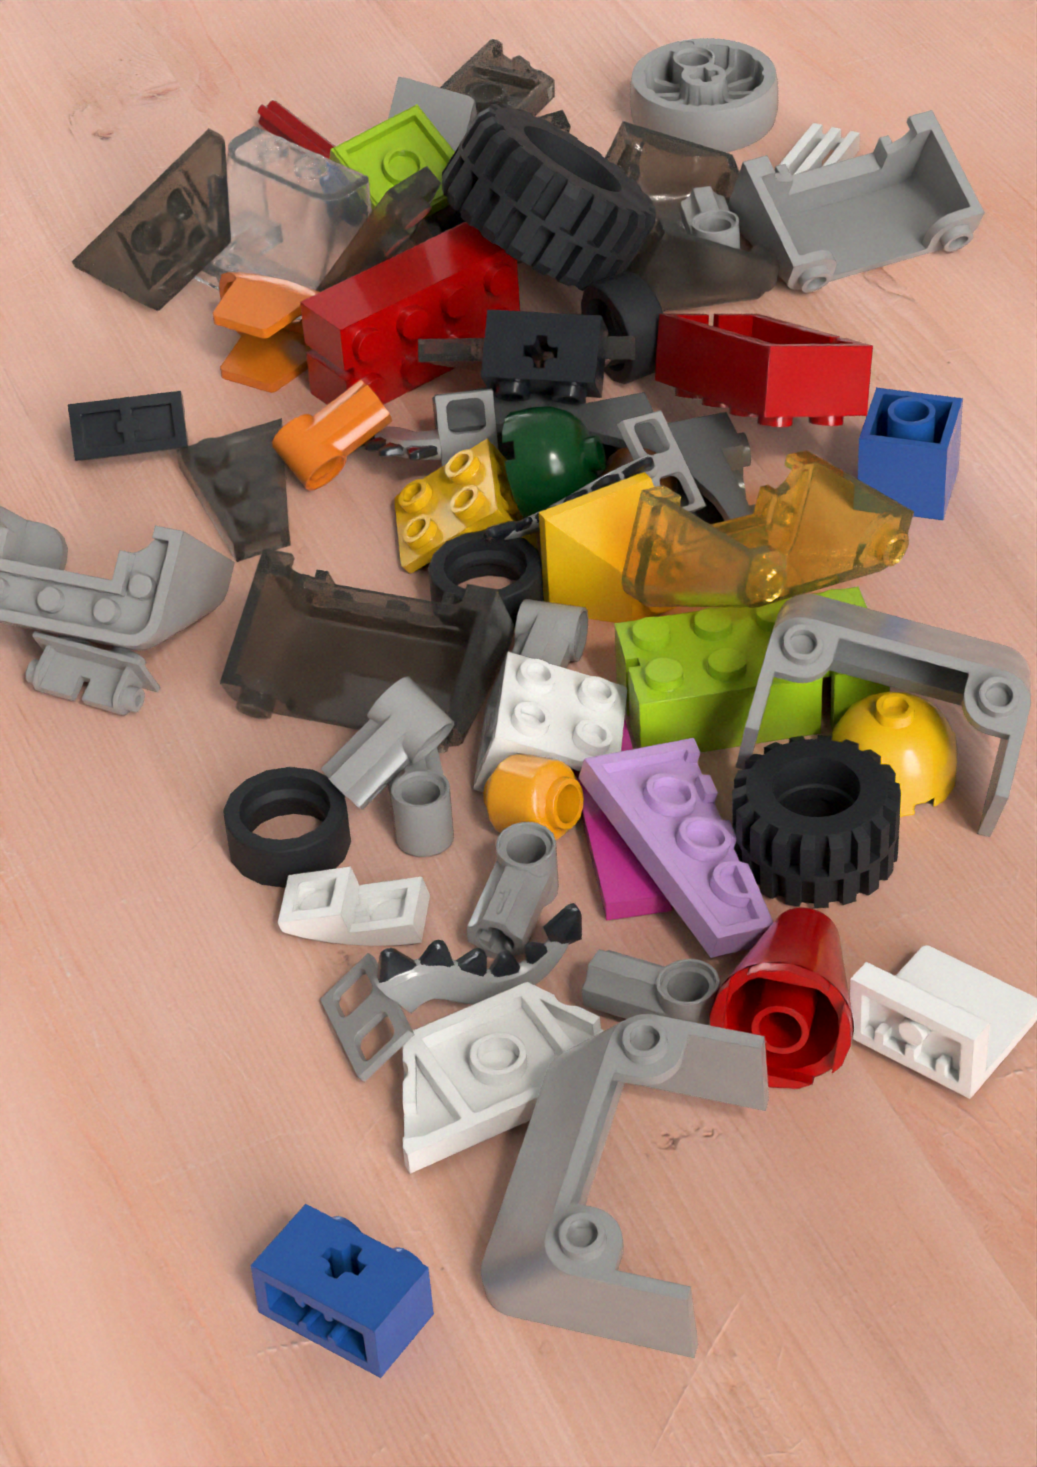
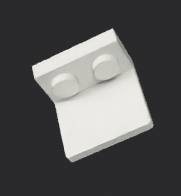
[473,652,627,792]
[849,945,1037,1099]

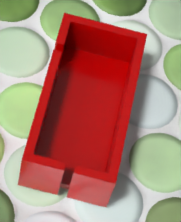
[300,222,520,405]
[655,314,873,427]

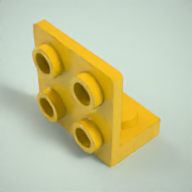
[394,438,538,574]

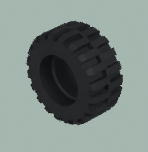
[442,104,656,291]

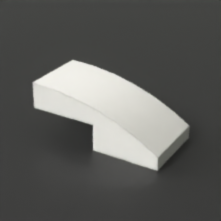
[278,866,430,946]

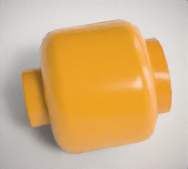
[483,754,584,841]

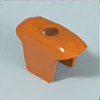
[213,272,319,393]

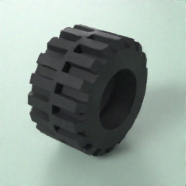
[732,735,901,908]

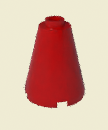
[709,907,854,1089]

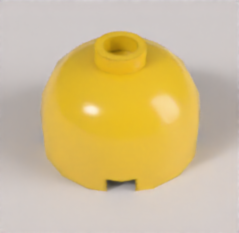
[832,691,958,817]

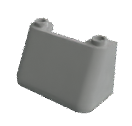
[728,110,985,293]
[0,506,235,650]

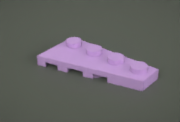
[578,738,773,958]

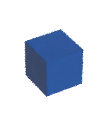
[857,387,963,520]

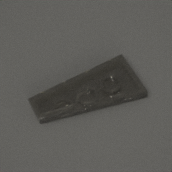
[316,166,441,292]

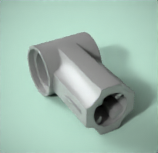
[680,186,741,280]
[512,599,588,668]
[321,676,454,810]
[388,747,454,857]
[467,822,559,959]
[582,949,720,1025]

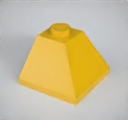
[539,472,684,623]

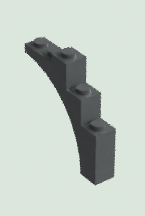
[432,387,764,569]

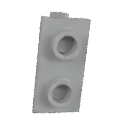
[26,631,160,715]

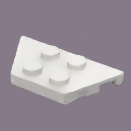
[403,982,604,1174]

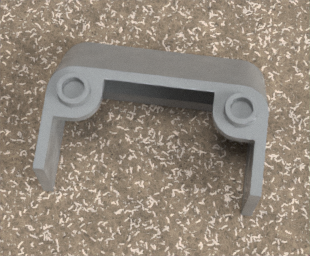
[735,594,1031,837]
[481,1014,769,1358]

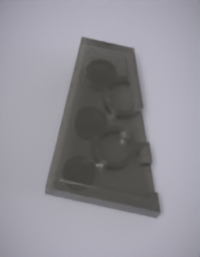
[176,418,291,562]

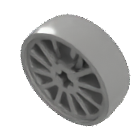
[630,38,778,155]

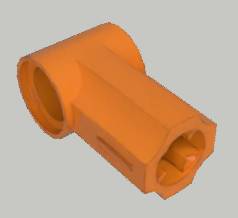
[272,380,392,491]

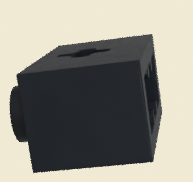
[481,310,608,405]

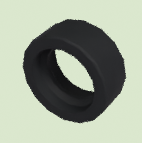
[581,271,664,384]
[428,530,544,637]
[223,767,351,888]

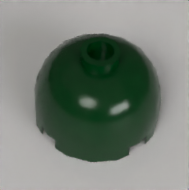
[502,406,606,518]

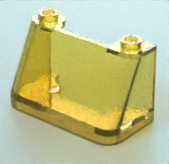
[621,450,914,608]

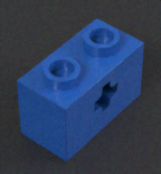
[250,1204,434,1378]

